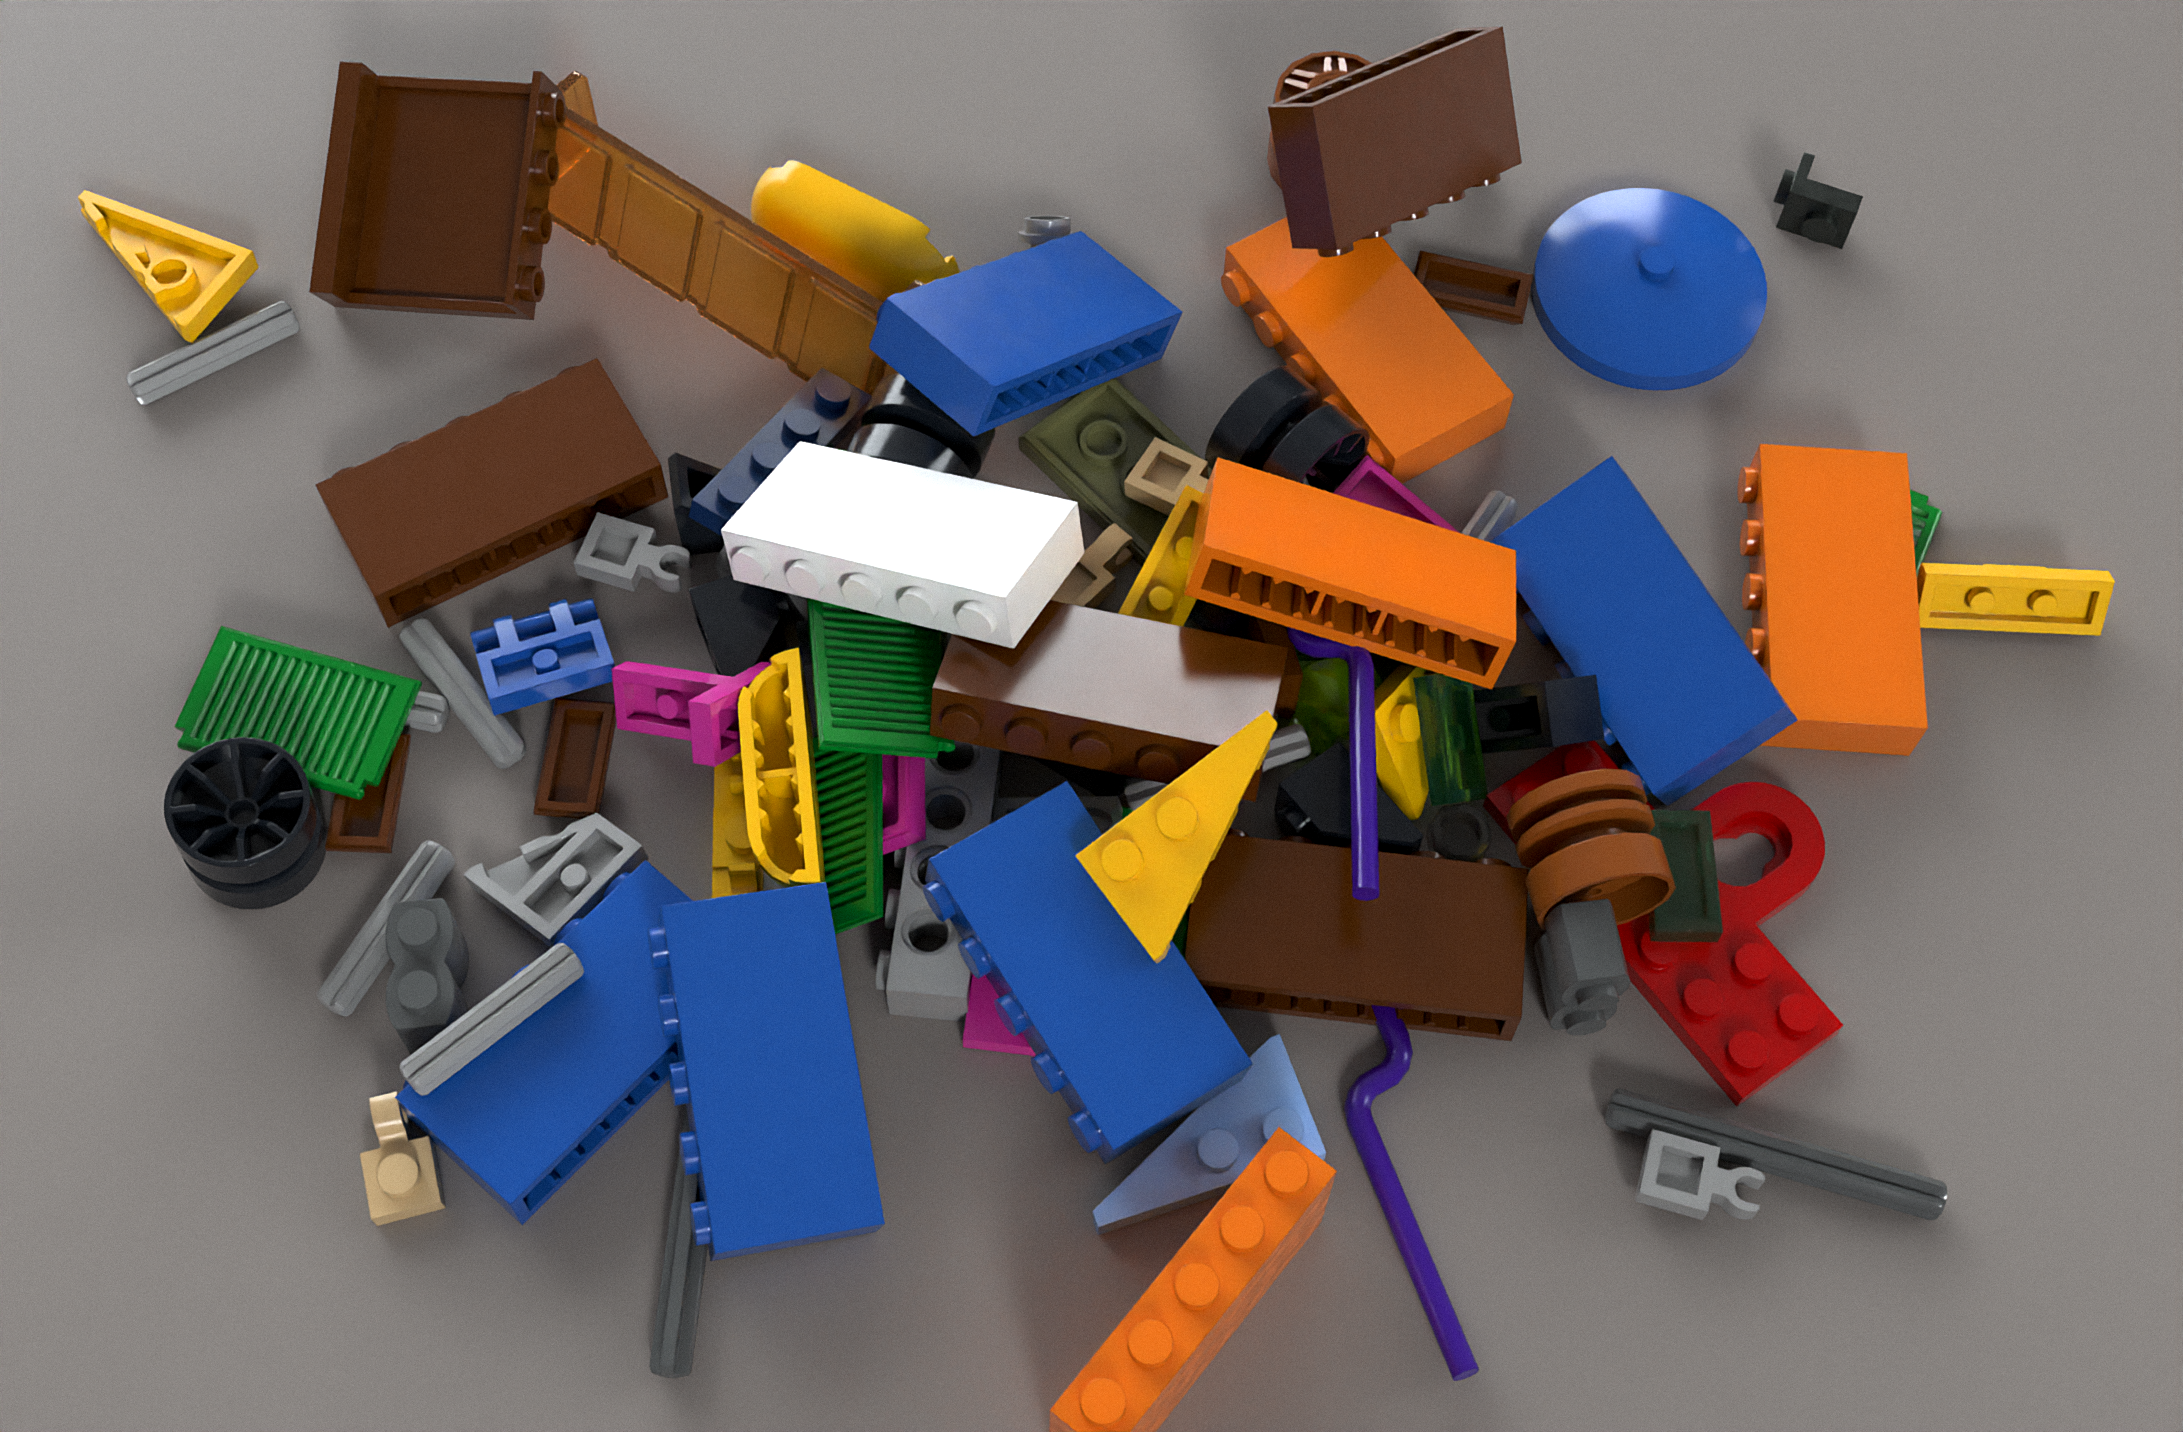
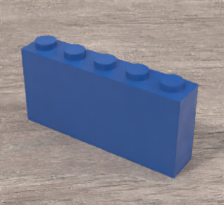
[869,231,1183,437]
[1489,456,1798,806]
[922,781,1253,1164]
[395,860,693,1225]
[648,882,885,1261]

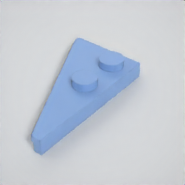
[1092,1034,1326,1235]

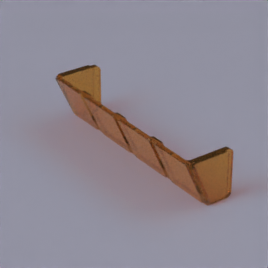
[548,71,925,396]

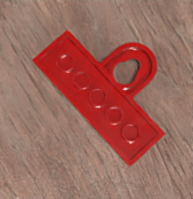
[1483,740,1844,1107]

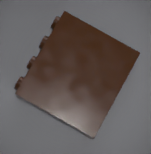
[309,61,566,320]

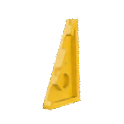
[78,190,259,343]
[1374,662,1462,820]
[1075,710,1278,964]

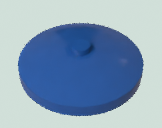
[1531,188,1767,391]

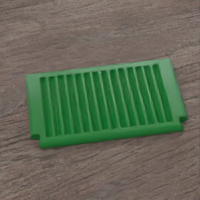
[807,598,956,758]
[174,625,423,800]
[813,737,883,935]

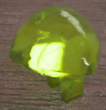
[1288,658,1383,756]

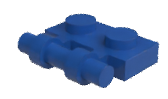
[470,598,615,716]

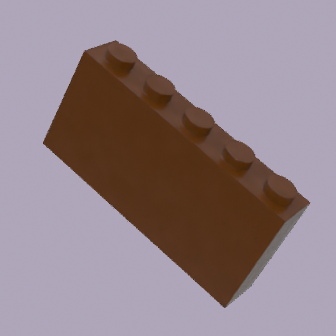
[1268,26,1522,257]
[315,358,668,628]
[930,600,1288,802]
[1185,828,1529,1041]

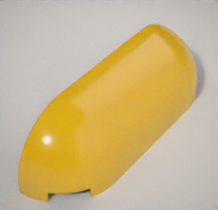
[751,160,959,302]
[738,648,825,888]

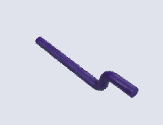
[1286,626,1380,901]
[1344,1005,1479,1381]

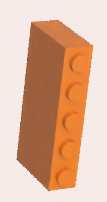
[1221,217,1514,484]
[1737,444,1928,756]
[1184,457,1516,690]
[1049,1127,1337,1432]

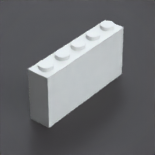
[721,441,1084,649]

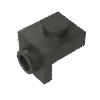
[1773,152,1863,249]

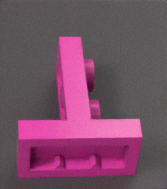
[612,661,771,767]

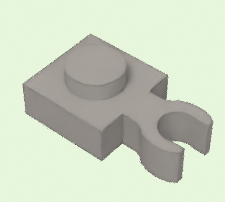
[573,512,692,593]
[1634,1129,1765,1220]

